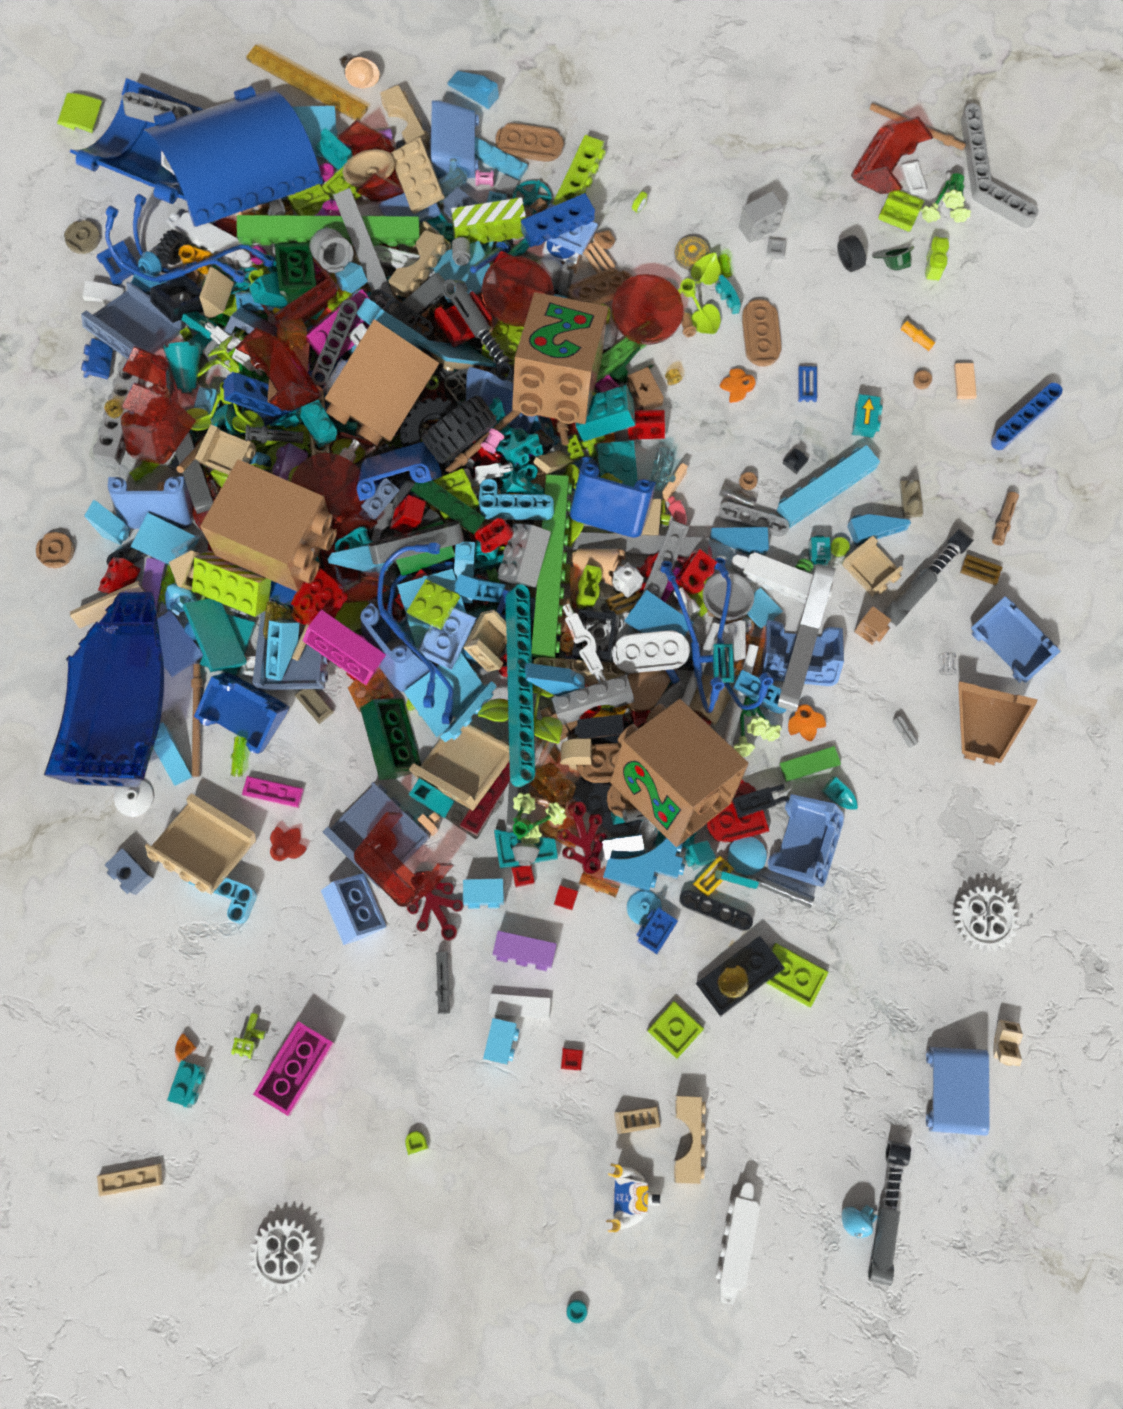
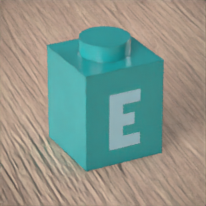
[808,535,831,565]

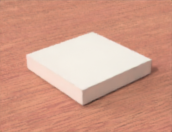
[712,620,746,665]

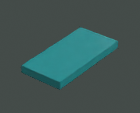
[183,599,247,673]

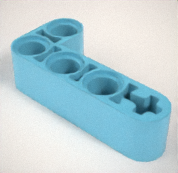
[356,298,428,351]
[479,479,554,520]
[184,878,257,924]

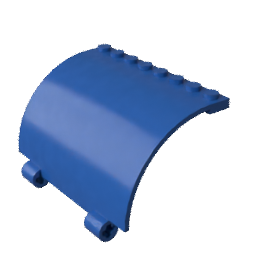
[70,78,204,204]
[144,86,323,227]

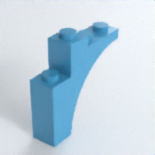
[603,838,686,892]

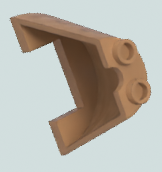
[958,681,1038,766]

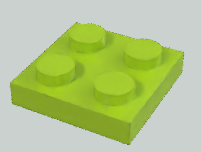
[407,579,460,630]

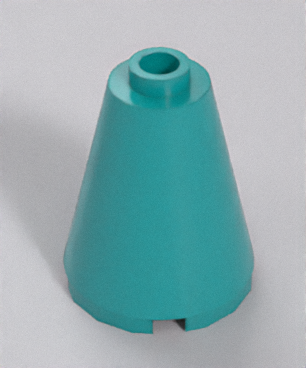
[164,342,201,394]

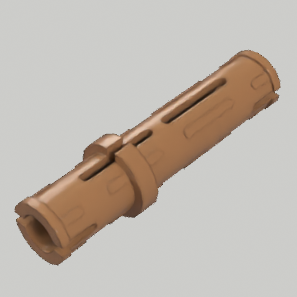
[992,492,1019,546]

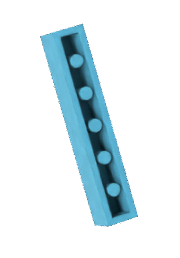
[776,445,880,528]

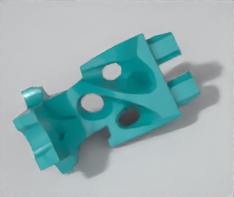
[483,397,543,466]

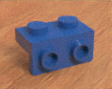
[81,338,113,379]
[636,907,678,955]

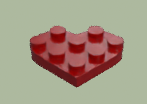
[291,566,348,625]
[706,780,769,843]

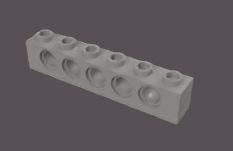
[93,356,149,465]

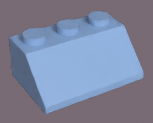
[321,873,386,945]

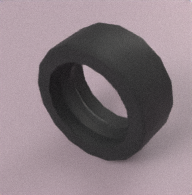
[837,235,866,272]

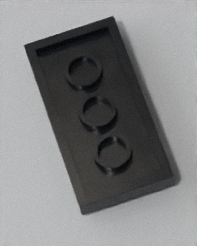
[567,777,648,837]
[696,936,785,1017]

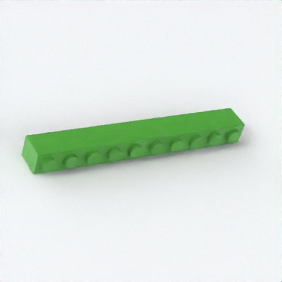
[237,215,419,246]
[532,475,572,658]

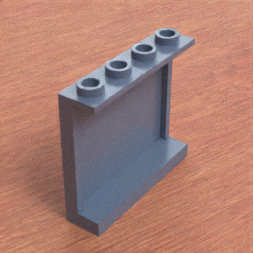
[81,281,183,366]
[252,612,330,690]
[322,782,430,889]

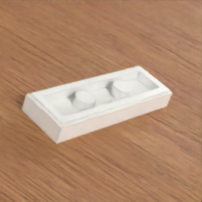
[489,994,551,1019]

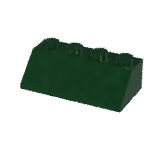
[360,699,421,780]

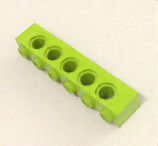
[552,135,606,205]

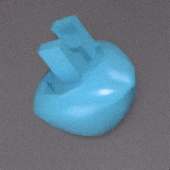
[165,583,198,615]
[842,1205,878,1238]

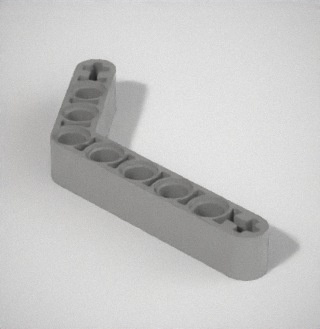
[123,92,192,123]
[961,103,1039,228]
[777,564,836,712]

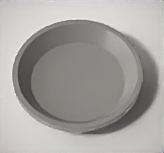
[703,572,754,620]

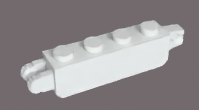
[167,212,253,268]
[731,553,832,604]
[716,1181,760,1305]

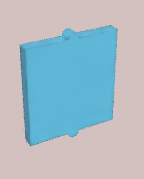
[747,588,783,629]

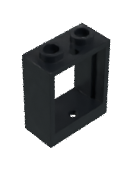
[150,275,204,323]
[572,607,620,662]
[575,714,632,744]

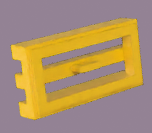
[693,856,734,897]

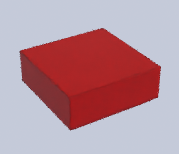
[512,865,535,888]
[554,885,578,911]
[561,1048,583,1071]

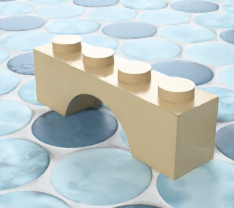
[380,85,430,150]
[388,231,446,298]
[674,1096,706,1184]

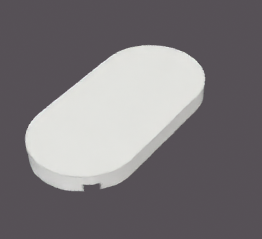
[612,631,690,673]

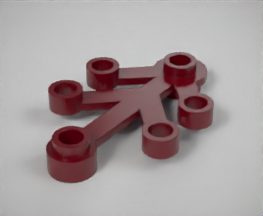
[557,801,607,874]
[407,871,464,941]

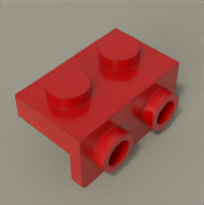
[98,557,141,594]

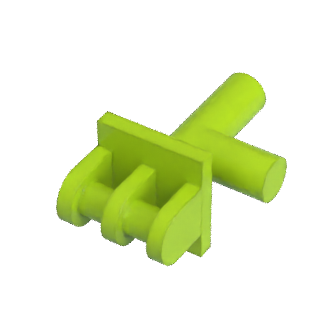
[566,435,606,460]
[231,1013,266,1059]

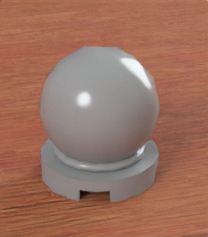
[309,227,353,273]
[531,257,574,297]

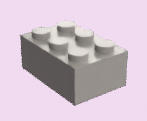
[498,524,551,587]

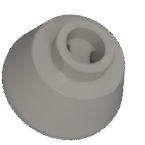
[512,843,539,866]

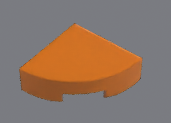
[175,1033,196,1062]

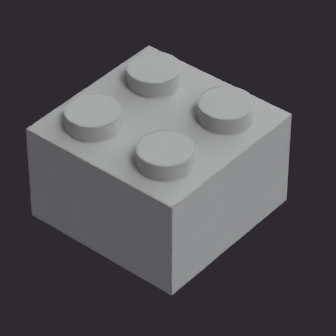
[739,191,784,243]

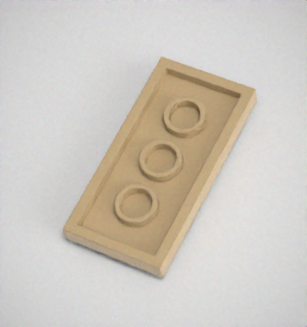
[390,137,445,214]

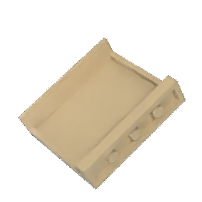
[409,716,509,810]
[145,793,256,895]

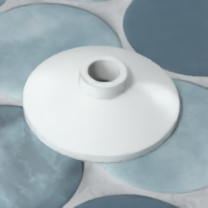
[114,778,154,817]

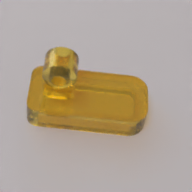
[263,601,293,641]

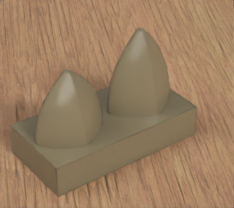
[899,479,923,518]

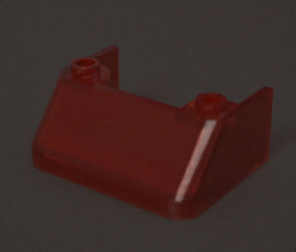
[851,116,933,194]
[338,120,404,202]
[260,258,340,334]
[236,327,321,411]
[122,346,178,427]
[121,396,196,464]
[319,514,389,603]
[354,812,454,907]

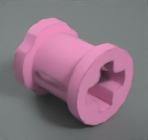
[475,170,494,187]
[481,428,504,454]

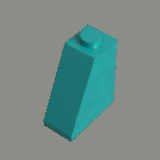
[249,272,292,311]

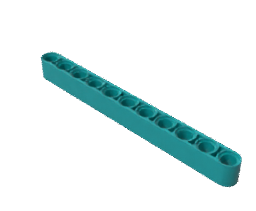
[506,584,535,787]

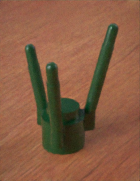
[610,347,654,384]

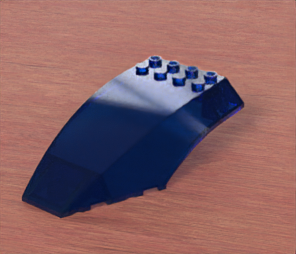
[44,592,164,788]

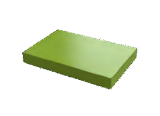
[766,942,829,1008]

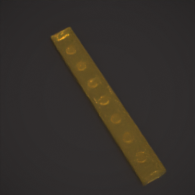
[246,45,368,122]

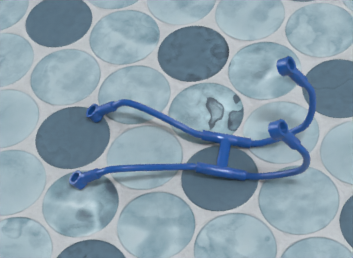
[105,194,275,283]
[377,543,455,725]
[660,557,773,714]

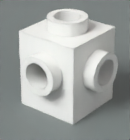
[612,563,643,598]

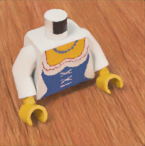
[606,1163,660,1232]

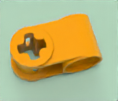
[179,245,213,275]

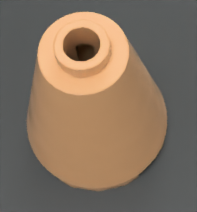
[571,548,625,586]

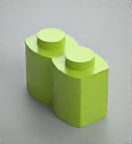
[925,236,949,281]
[576,565,602,610]

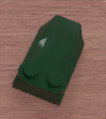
[274,243,316,305]

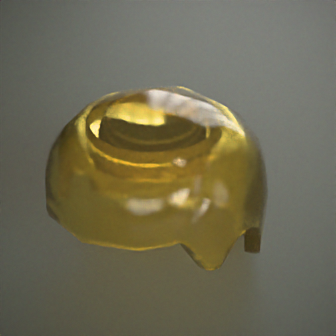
[717,965,749,998]

